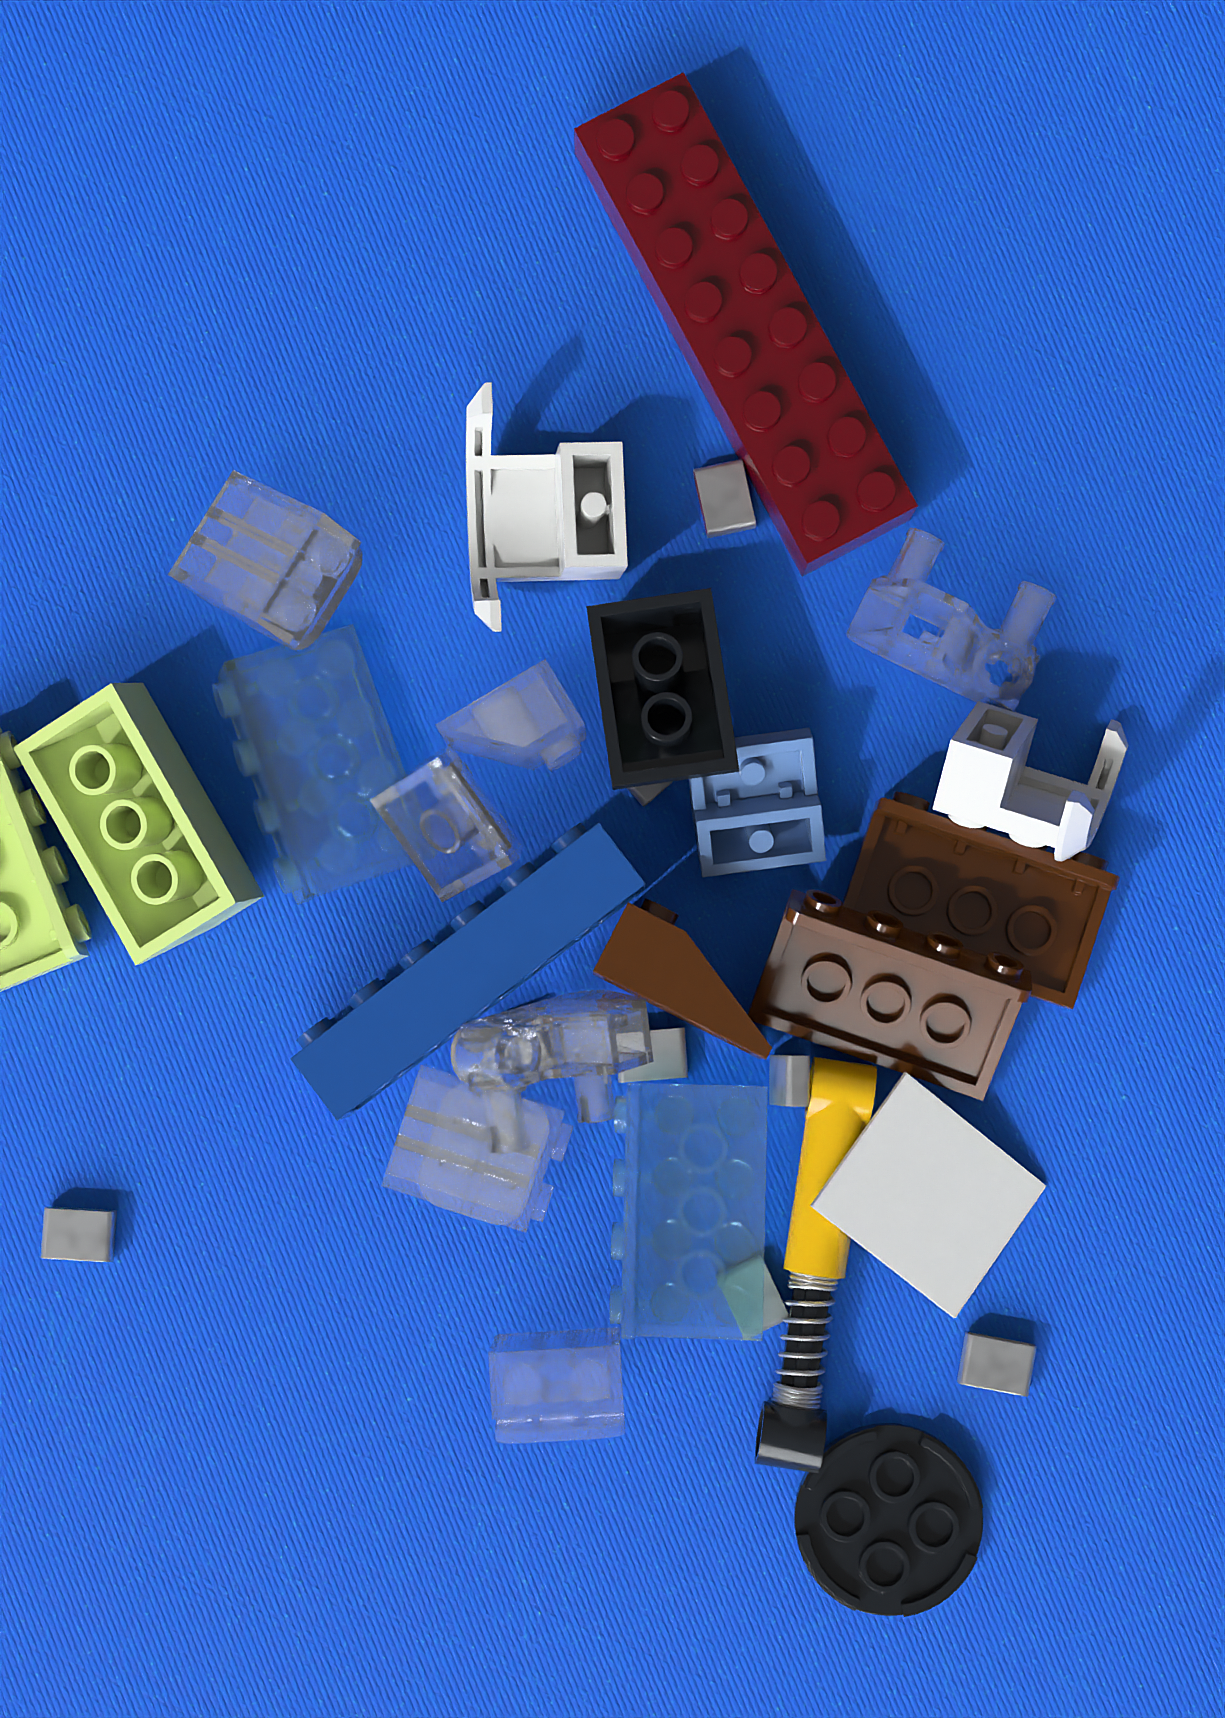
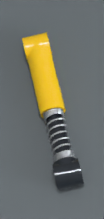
[755,1057,877,1473]

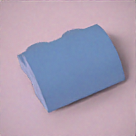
[689,728,826,877]

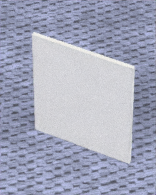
[810,1072,1046,1318]

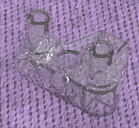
[846,528,1057,712]
[451,990,654,1154]

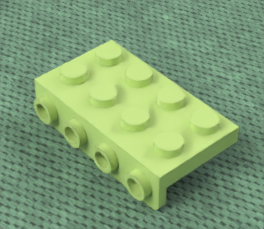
[0,728,92,992]

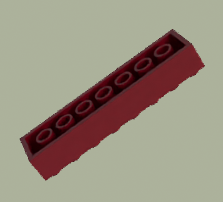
[574,72,918,577]

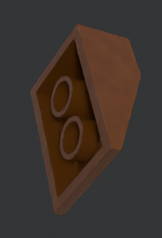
[593,898,772,1059]

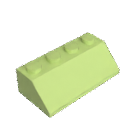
[13,683,264,965]

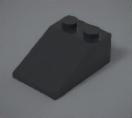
[586,588,739,790]

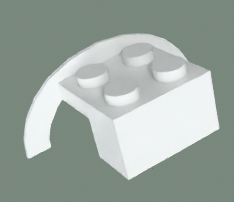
[465,382,628,632]
[933,701,1128,862]

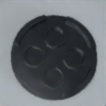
[794,1423,983,1617]

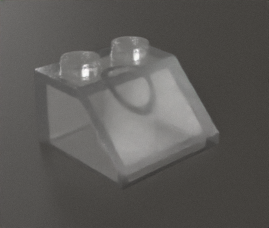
[436,659,586,772]
[370,744,522,902]

